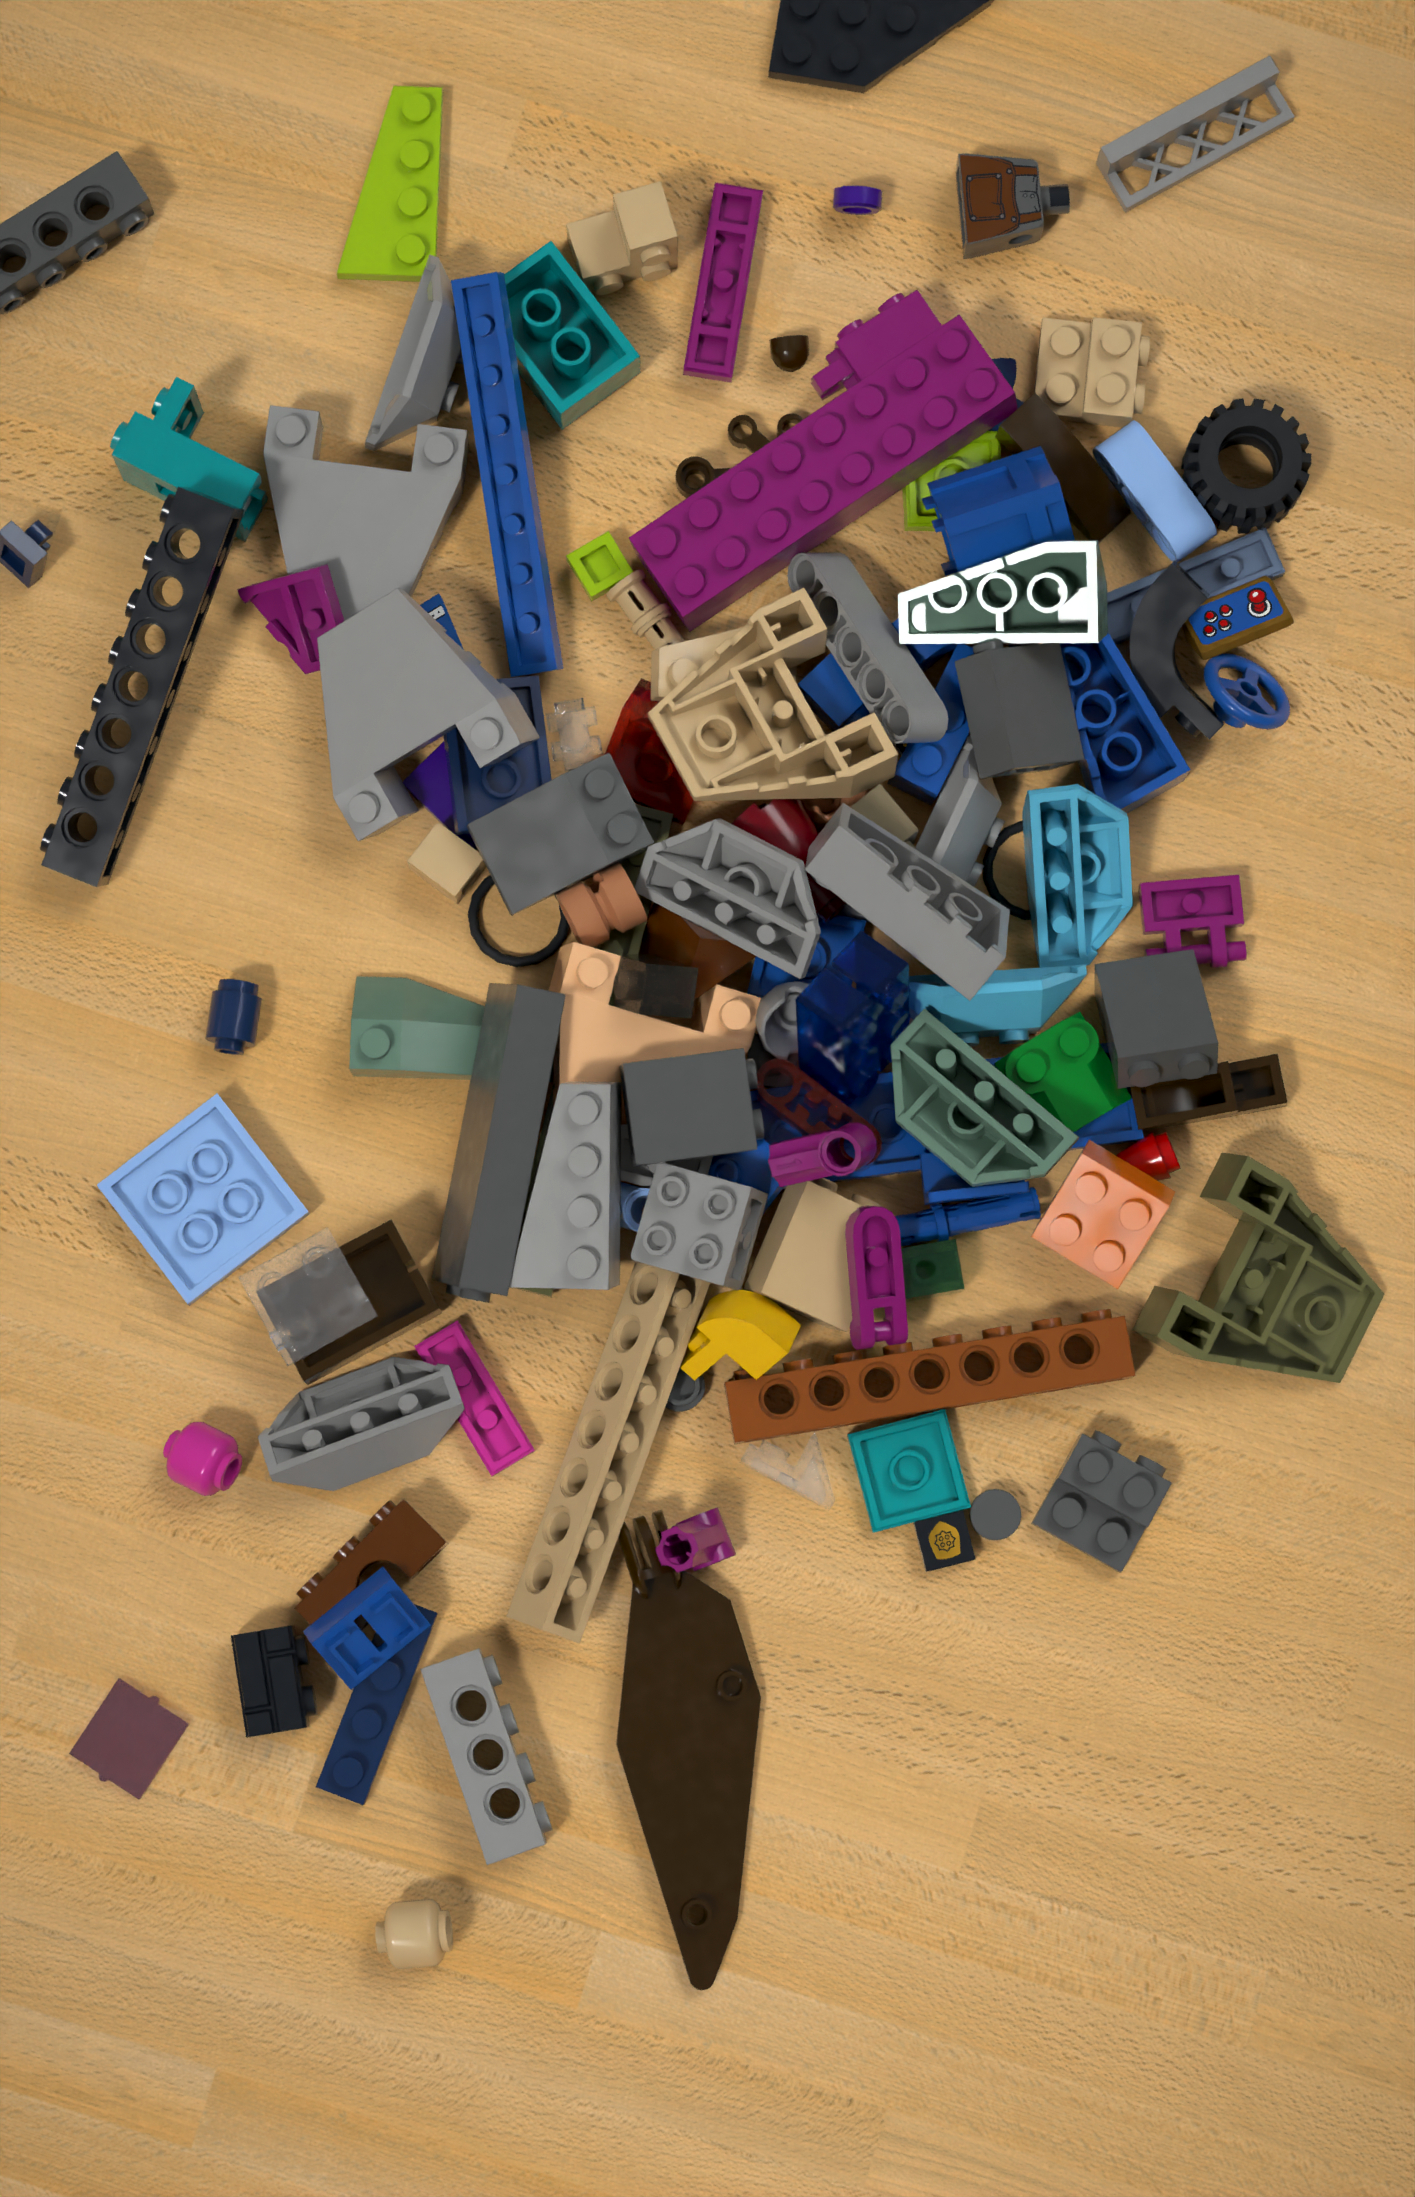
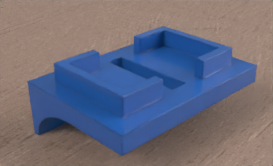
[303,1567,431,1690]

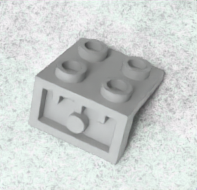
[631,1162,768,1290]

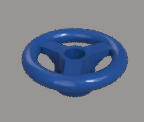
[1204,653,1290,730]

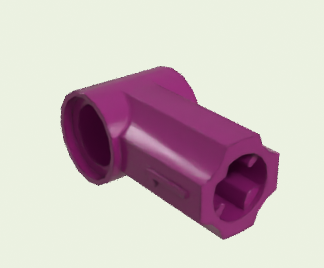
[768,1123,877,1187]
[655,1507,736,1573]

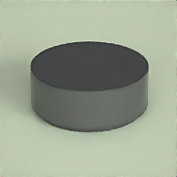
[969,1489,1021,1540]

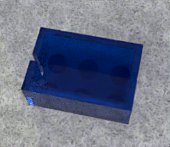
[795,931,911,1109]

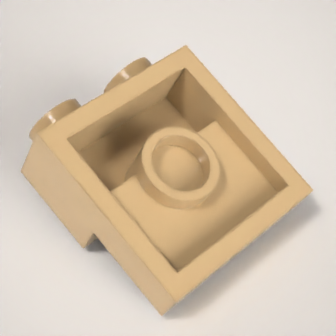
[1034,317,1150,428]

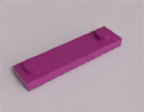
[683,183,763,383]

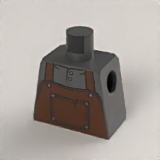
[955,153,1070,259]

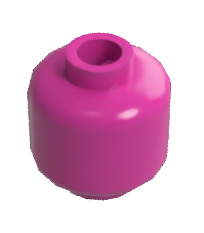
[163,1422,242,1496]

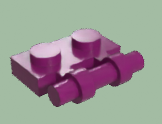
[1138,875,1247,968]

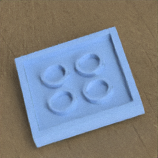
[97,1093,310,1306]

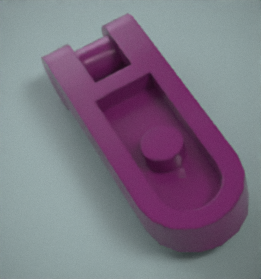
[845,1205,908,1350]

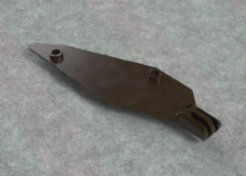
[616,1510,761,1990]

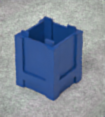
[922,446,1075,576]

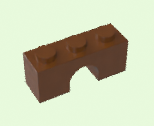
[294,1499,449,1630]

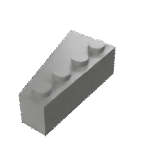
[805,803,1010,1001]

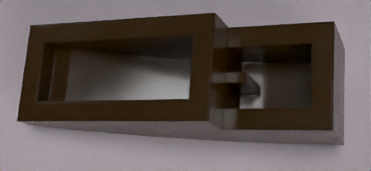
[995,393,1132,543]
[1130,1054,1287,1130]

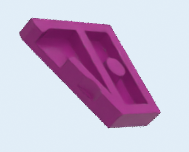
[237,564,345,674]

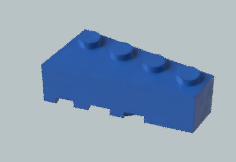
[1042,633,1190,813]

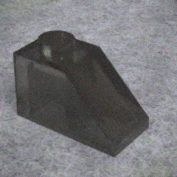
[613,953,698,1018]

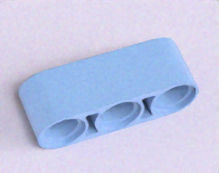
[1092,420,1217,562]

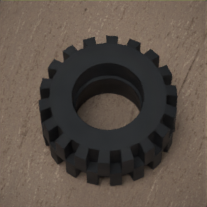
[1181,398,1312,534]

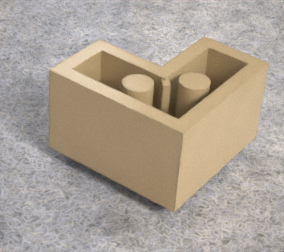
[566,181,678,295]

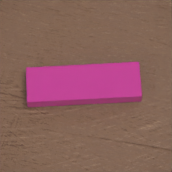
[414,1320,535,1477]

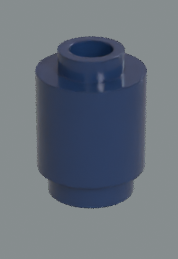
[205,979,262,1055]

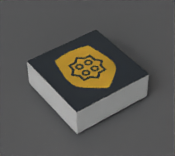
[913,1510,976,1572]

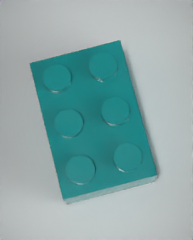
[504,241,641,430]

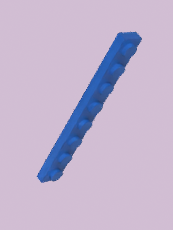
[451,272,564,677]

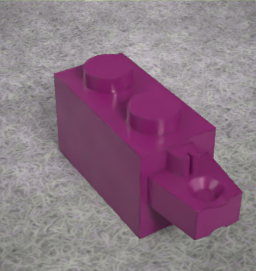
[811,290,942,400]

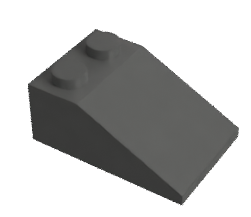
[467,753,654,916]

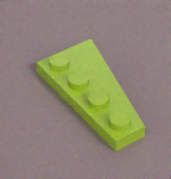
[337,86,443,282]

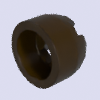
[769,335,810,372]

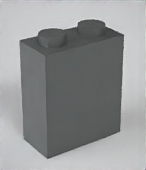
[954,640,1085,779]
[1095,949,1218,1089]
[619,1048,764,1167]

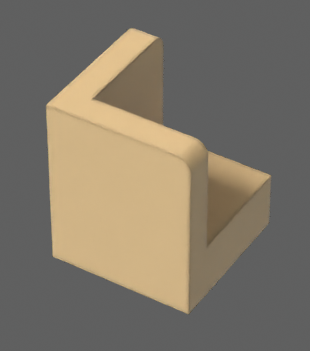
[407,823,486,905]

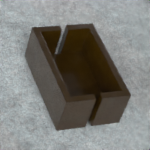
[256,1220,442,1385]

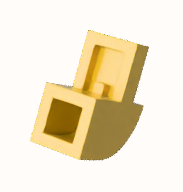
[680,1290,801,1381]

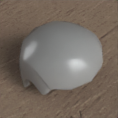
[755,981,832,1061]

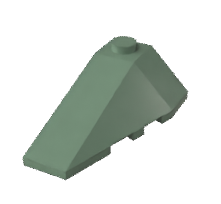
[898,540,1108,644]
[349,976,553,1082]

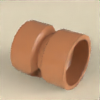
[556,862,648,948]

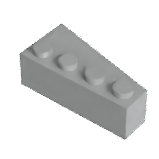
[509,1081,622,1290]

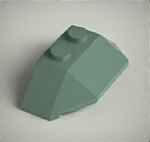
[891,1009,1079,1187]

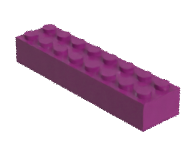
[629,314,1017,632]

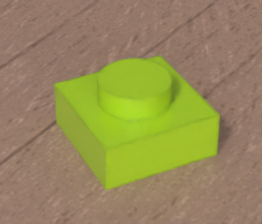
[566,531,633,602]

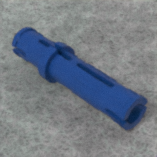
[895,1187,1041,1247]

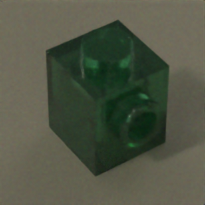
[901,1239,964,1302]

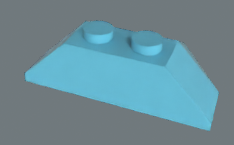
[1022,784,1133,968]
[883,964,1087,1046]

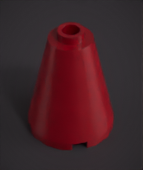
[731,799,848,923]

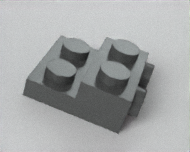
[1031,1430,1172,1573]

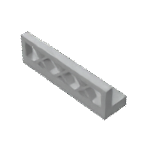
[1096,56,1295,213]

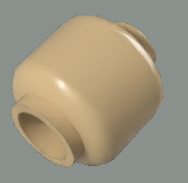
[375,1899,453,1970]

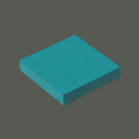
[847,1409,971,1533]

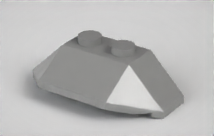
[365,254,464,451]
[915,734,1005,887]
[635,818,821,979]
[258,1357,465,1491]

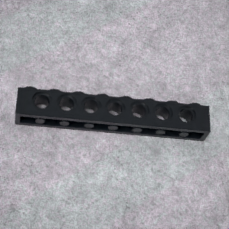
[40,487,244,887]

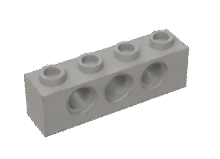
[421,1648,553,1865]

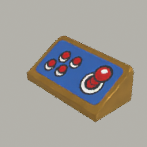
[1182,576,1294,660]

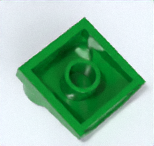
[993,1012,1132,1133]

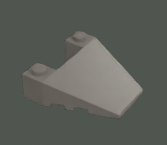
[263,405,469,620]
[317,588,540,841]

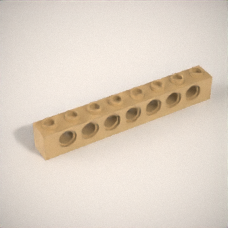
[506,1261,710,1643]

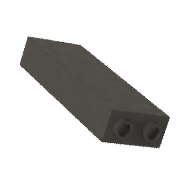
[432,983,566,1303]

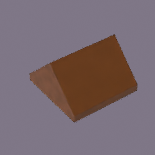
[639,902,756,1008]

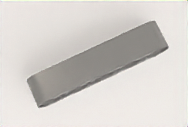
[787,552,948,744]

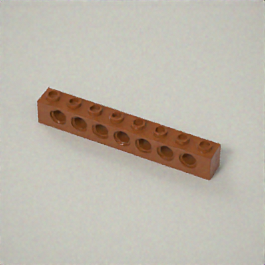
[724,1309,1136,1445]

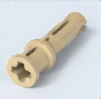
[606,569,685,649]

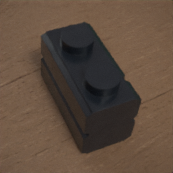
[231,1625,318,1738]

